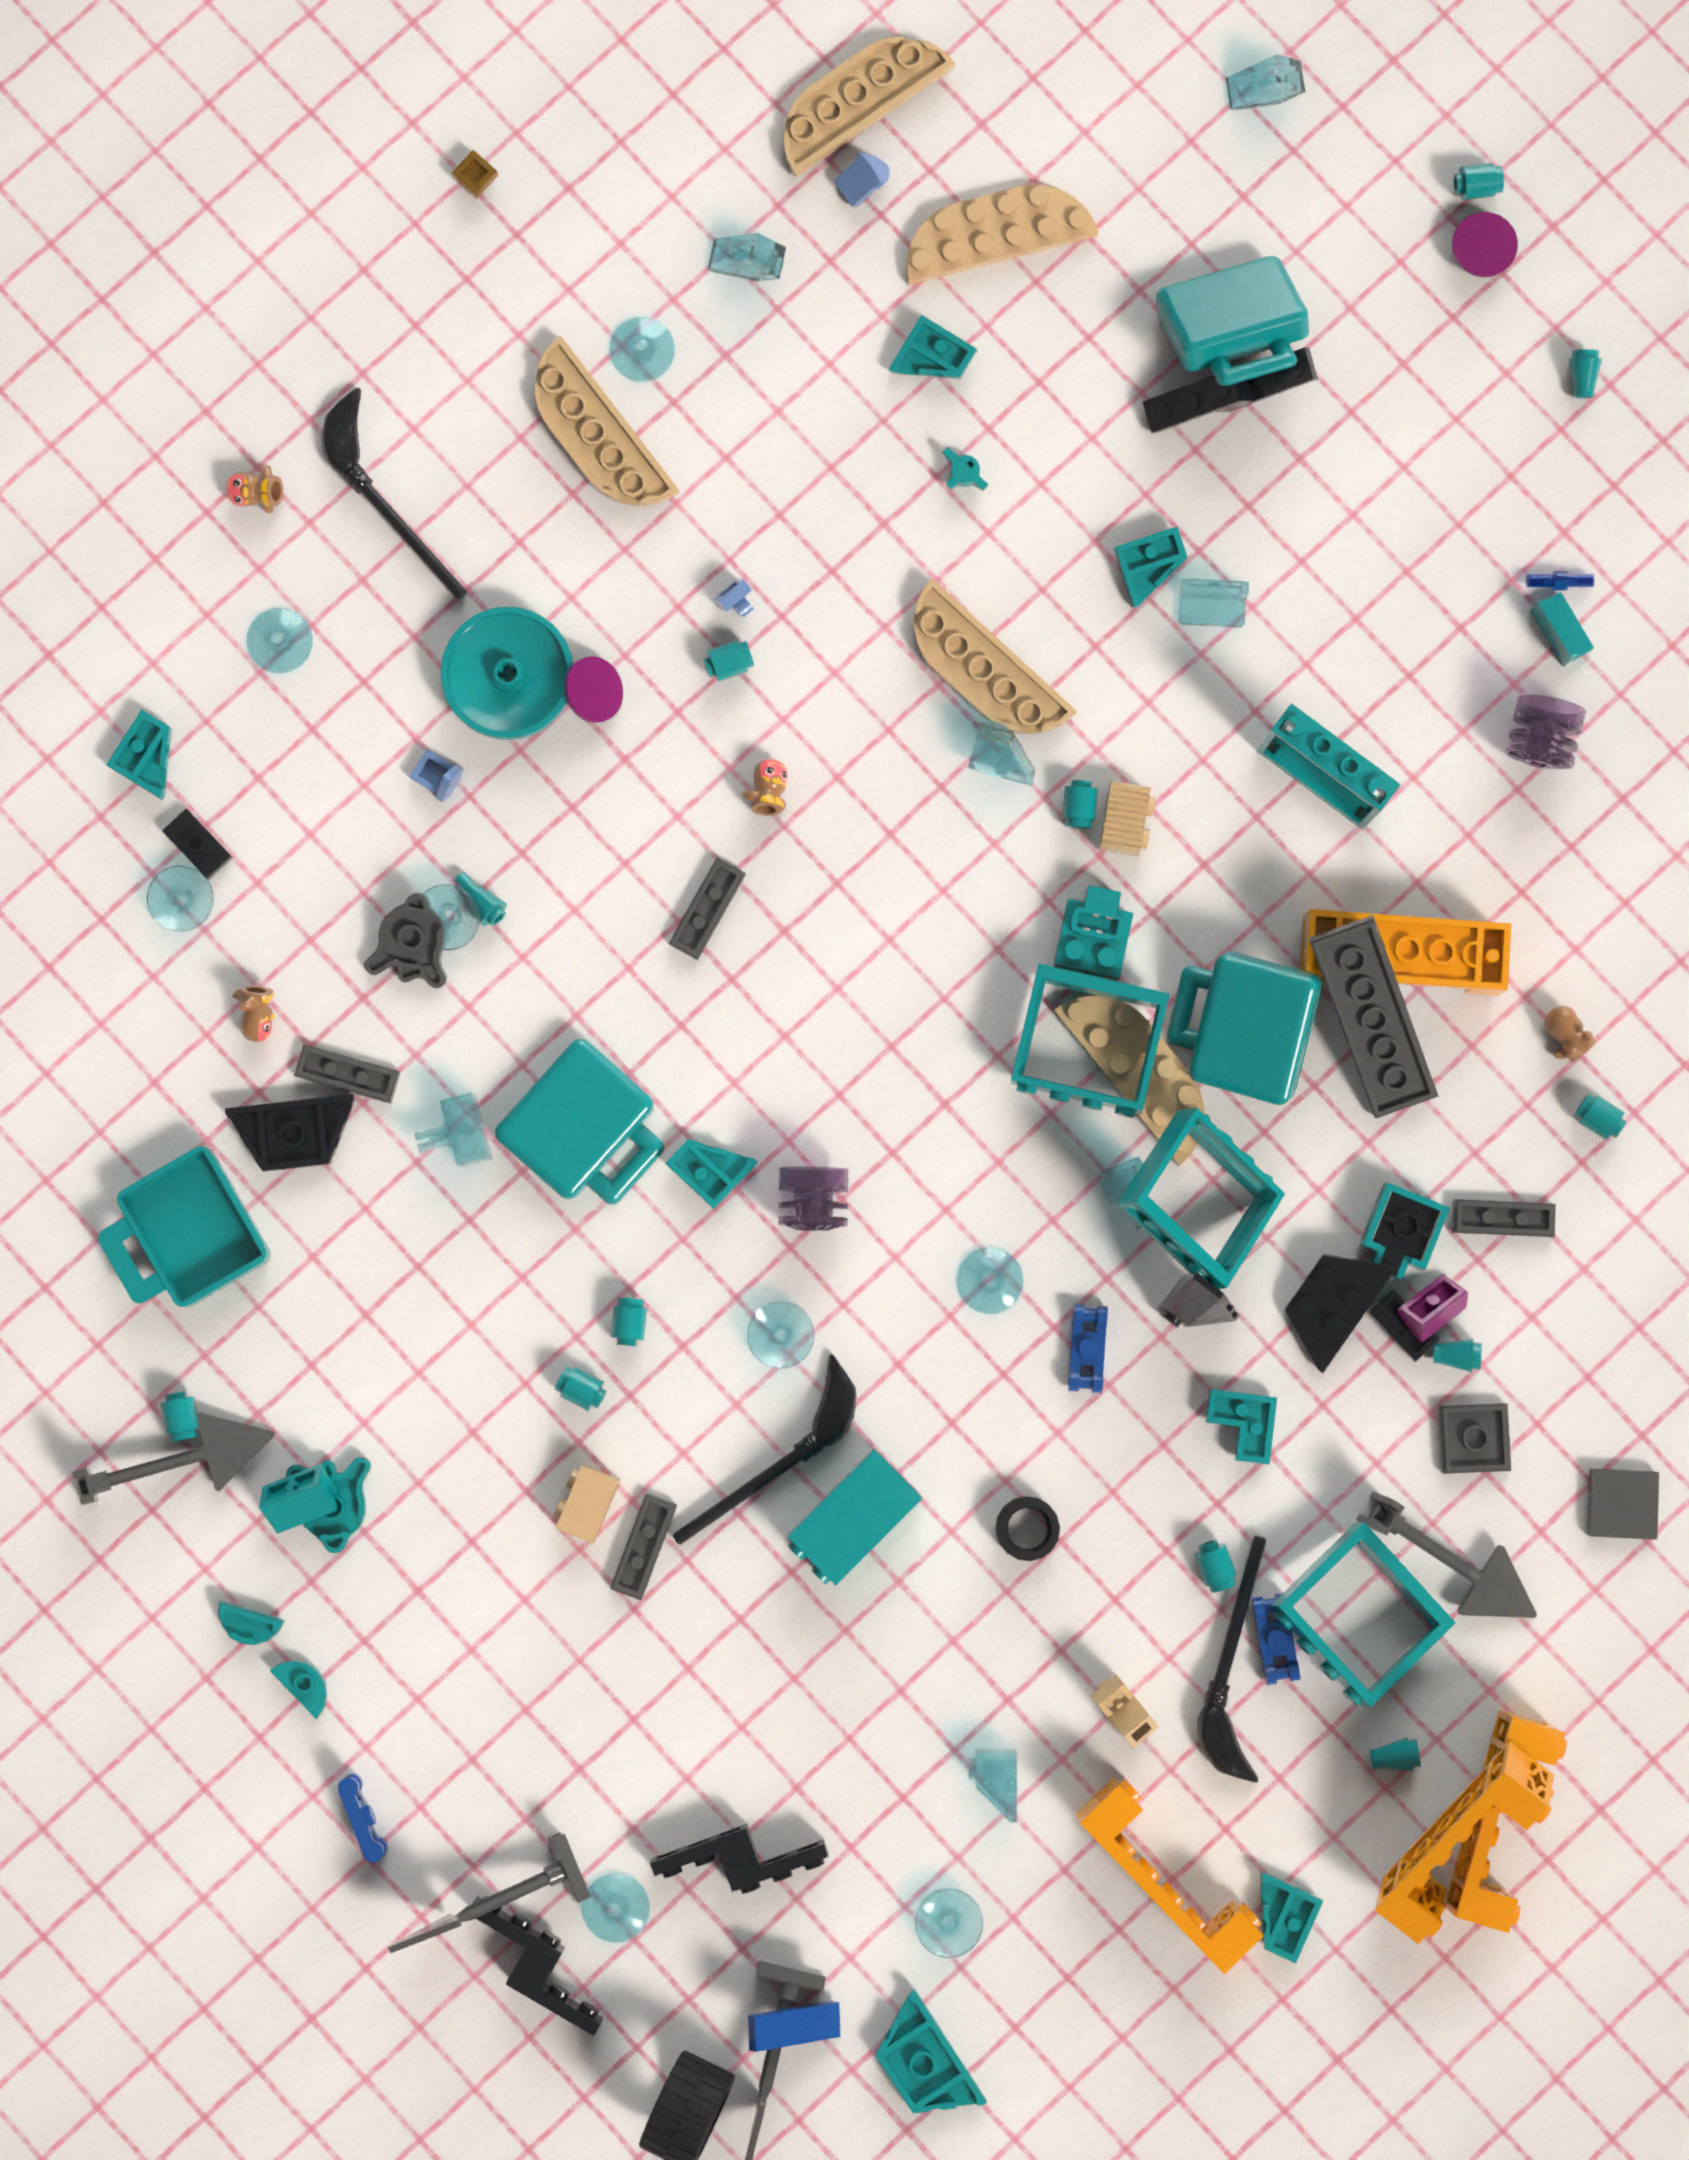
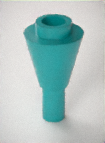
[455,872,507,926]

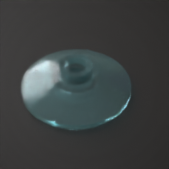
[609,317,675,382]
[247,608,313,673]
[147,865,214,932]
[423,884,479,950]
[957,1247,1023,1314]
[747,1301,814,1369]
[582,1873,650,1942]
[915,1888,983,1958]

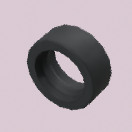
[995,1496,1060,1561]

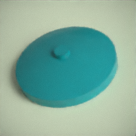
[441,607,573,740]

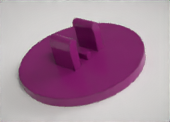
[1452,212,1518,277]
[564,656,623,723]

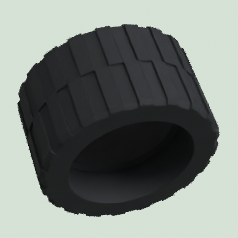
[639,2050,735,2160]

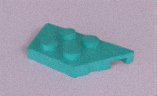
[875,1988,987,2114]

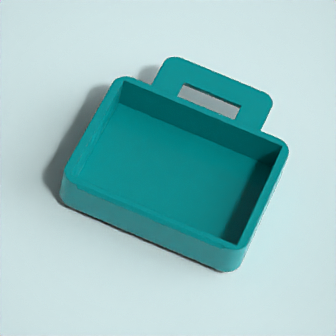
[1156,256,1309,386]
[1167,951,1322,1105]
[495,1039,664,1205]
[98,1146,271,1307]

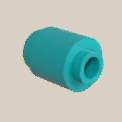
[1453,163,1504,200]
[703,640,754,682]
[1062,780,1098,829]
[1574,1093,1627,1140]
[611,1297,647,1346]
[554,1366,607,1411]
[160,1391,199,1442]
[1194,1540,1237,1593]

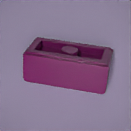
[1397,1274,1468,1342]

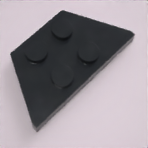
[225,1094,355,1172]
[1285,1254,1397,1373]

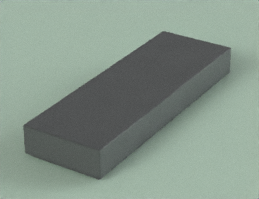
[668,857,746,961]
[294,1044,401,1104]
[1452,1199,1556,1237]
[610,1493,677,1600]

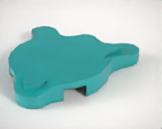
[286,1457,371,1553]

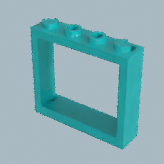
[1257,703,1401,830]
[1011,964,1170,1118]
[1117,1108,1285,1289]
[1270,1522,1456,1708]

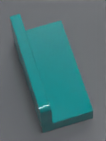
[1530,592,1594,667]

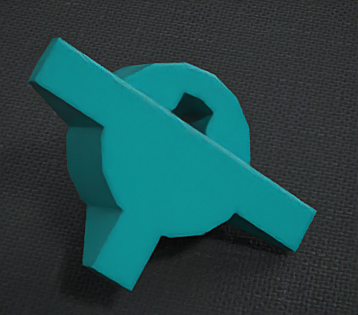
[942,447,989,491]

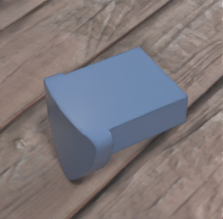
[834,152,890,207]
[409,750,464,802]

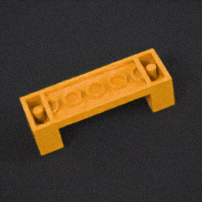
[1300,909,1512,996]
[1445,1710,1567,1933]
[1375,1741,1554,1945]
[1076,1776,1264,1975]

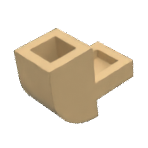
[1091,1674,1159,1748]

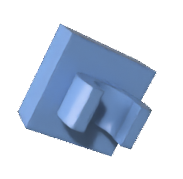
[713,578,754,617]

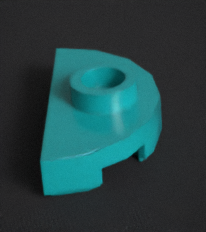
[218,1601,285,1645]
[270,1660,327,1719]

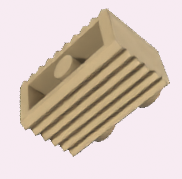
[1099,781,1155,856]

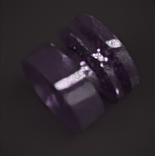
[1505,695,1586,769]
[778,1167,849,1231]

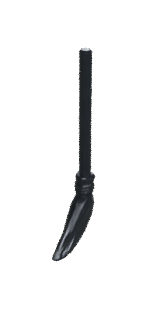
[321,388,467,600]
[673,1354,857,1545]
[1197,1535,1267,1783]

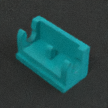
[259,1463,337,1534]

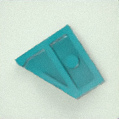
[888,315,978,379]
[1114,526,1188,608]
[106,709,172,800]
[665,1139,758,1209]
[1260,1871,1323,1964]

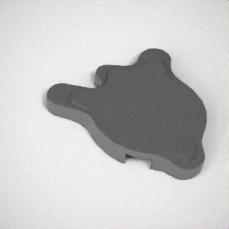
[364,892,447,988]

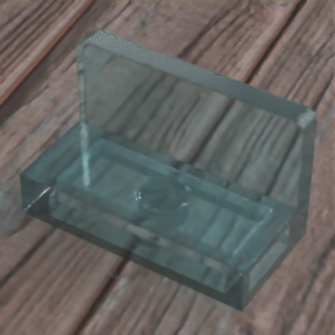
[1178,578,1249,627]

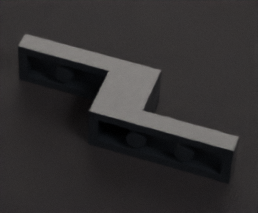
[1142,347,1318,433]
[650,1824,829,1894]
[473,1896,603,2036]

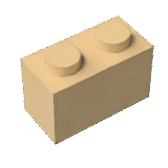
[553,1464,621,1544]

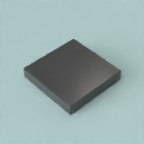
[1439,1403,1511,1474]
[1588,1468,1659,1540]

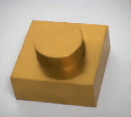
[451,150,498,199]

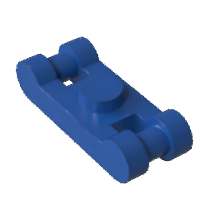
[1068,1304,1108,1393]
[1252,1593,1301,1685]
[338,1774,388,1862]

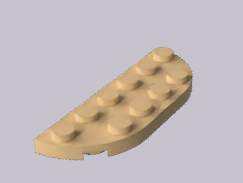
[784,36,955,178]
[907,185,1099,285]
[534,335,679,506]
[914,578,1077,734]
[1054,995,1205,1166]

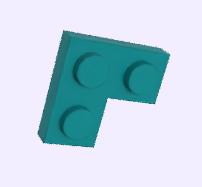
[1205,1389,1277,1465]

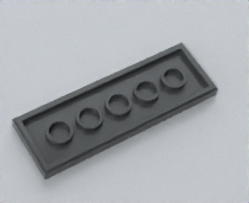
[1309,915,1439,1119]

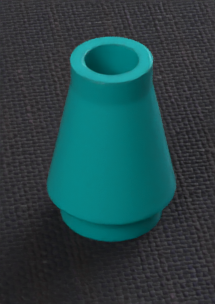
[1569,349,1602,399]
[1433,1339,1482,1372]
[1370,1737,1421,1771]

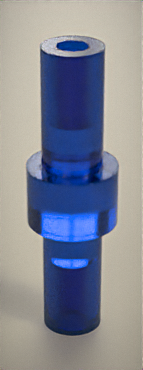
[1526,571,1594,591]

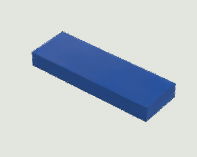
[748,2001,841,2052]

